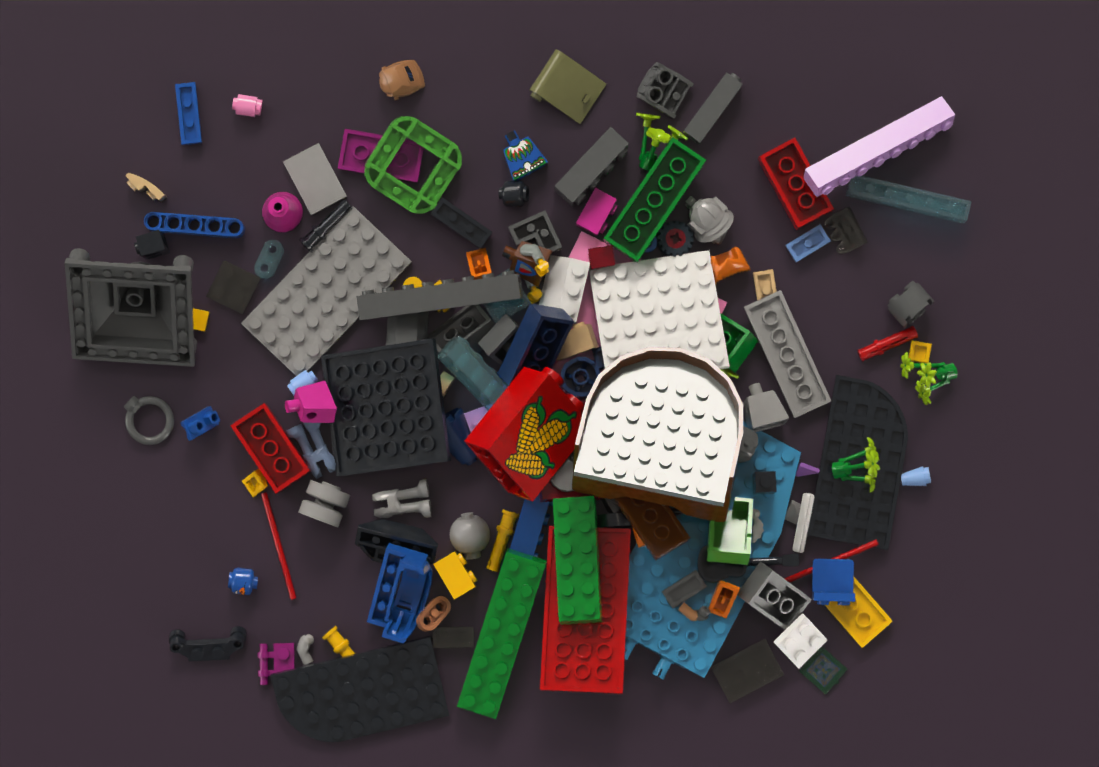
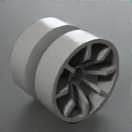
[298,480,351,527]

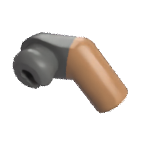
[678,602,710,621]

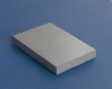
[283,143,347,216]

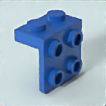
[812,559,855,605]

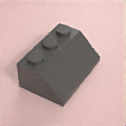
[427,304,495,372]

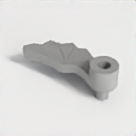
[751,509,764,543]

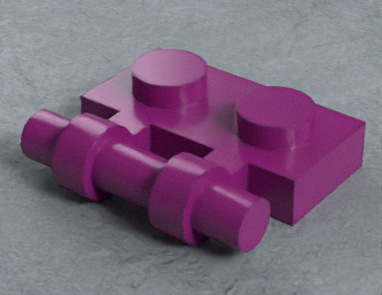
[257,643,295,685]

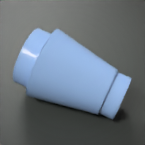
[901,466,931,486]

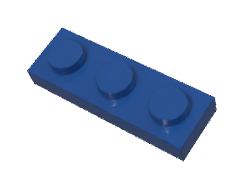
[175,82,202,145]

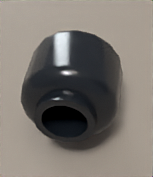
[499,180,529,207]

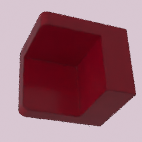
[588,245,615,270]

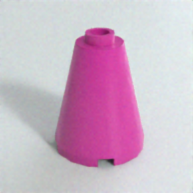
[262,192,303,232]

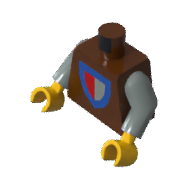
[502,241,552,304]

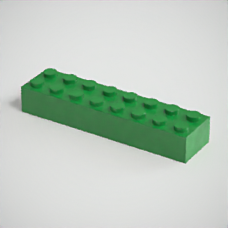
[457,548,547,719]

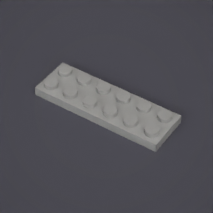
[743,290,831,418]

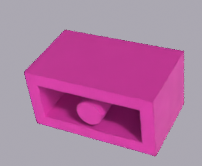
[576,188,618,237]

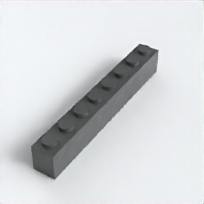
[356,270,523,320]

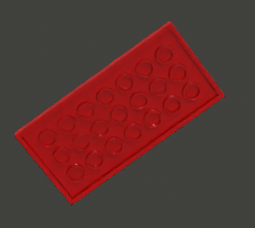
[540,526,631,694]

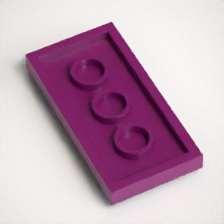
[338,129,424,183]

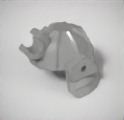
[685,196,734,243]

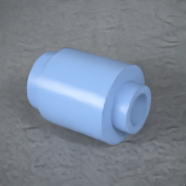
[287,370,319,395]

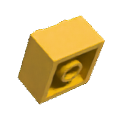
[433,551,478,599]

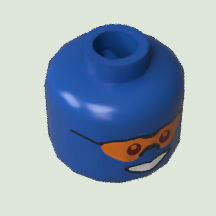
[228,567,258,595]

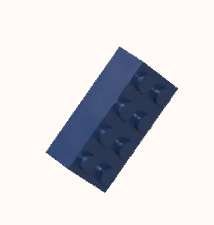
[498,303,574,386]

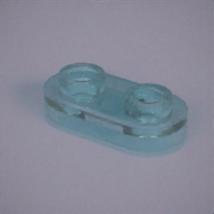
[254,240,284,279]

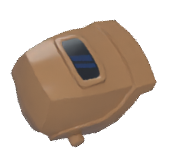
[379,60,425,101]

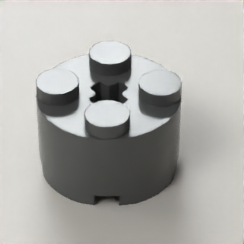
[887,281,935,328]

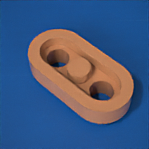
[416,596,451,632]

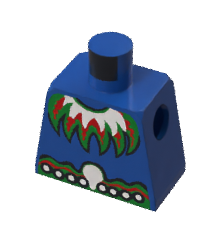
[503,130,548,181]

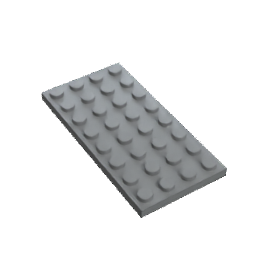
[241,206,412,376]

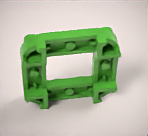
[364,116,462,214]

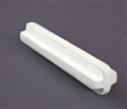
[792,493,815,553]

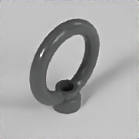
[124,395,174,445]

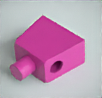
[285,381,337,423]

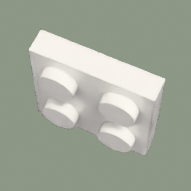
[774,613,828,669]

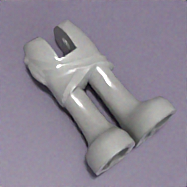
[372,479,432,519]

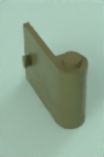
[529,50,606,124]

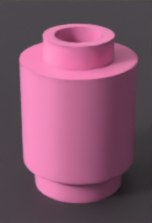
[232,94,263,117]

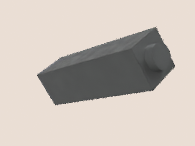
[683,72,743,145]

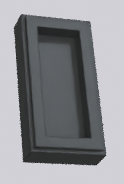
[662,570,707,609]

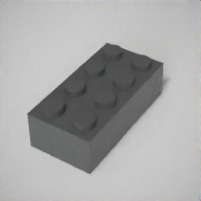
[554,127,629,207]

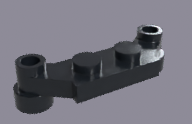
[169,626,247,662]

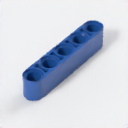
[144,212,245,238]

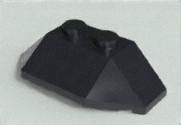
[355,519,438,564]

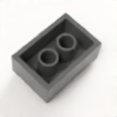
[737,561,812,630]

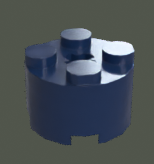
[561,356,601,401]

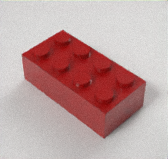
[757,137,834,230]
[230,403,311,494]

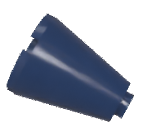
[445,407,477,466]

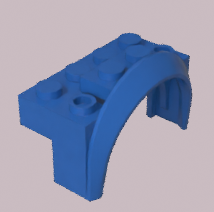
[367,543,433,643]

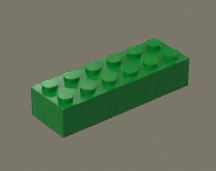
[603,137,706,263]
[553,496,602,625]

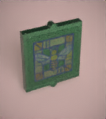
[799,647,847,694]

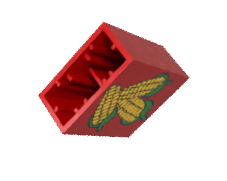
[464,367,585,502]

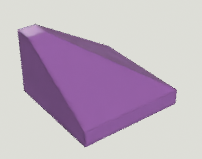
[795,463,820,477]

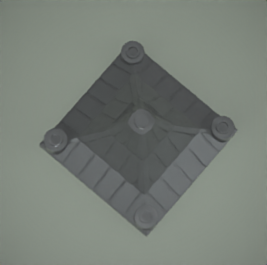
[65,248,197,367]

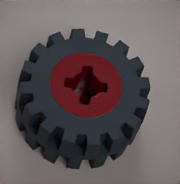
[657,220,694,257]

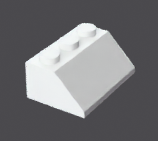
[539,255,590,324]

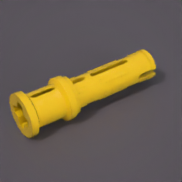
[486,509,520,572]
[322,626,355,657]

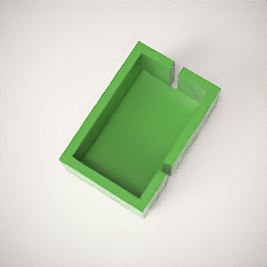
[707,497,753,565]

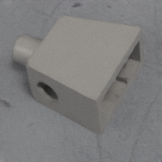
[743,383,789,433]

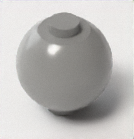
[449,512,490,559]

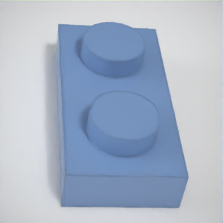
[785,224,831,263]

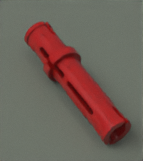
[857,326,918,362]

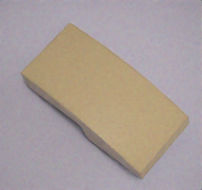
[125,173,167,202]

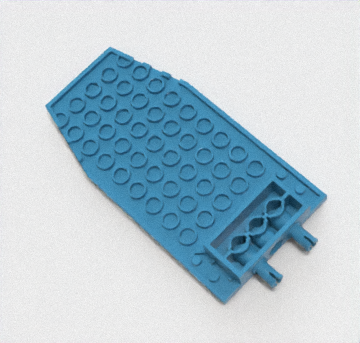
[625,421,801,680]

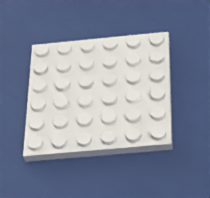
[589,250,729,369]

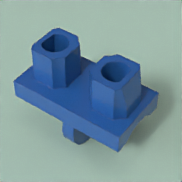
[180,406,220,441]

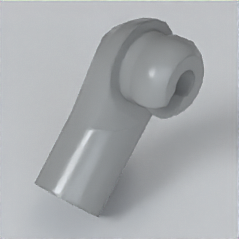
[297,634,314,666]

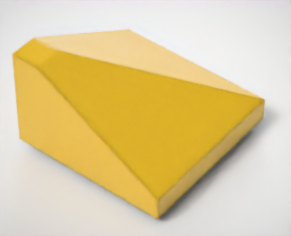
[242,469,268,497]

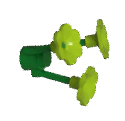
[636,113,688,171]

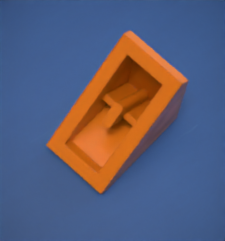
[466,248,492,280]
[708,580,740,619]

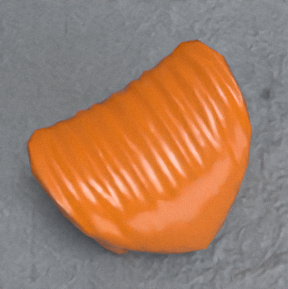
[711,247,751,284]

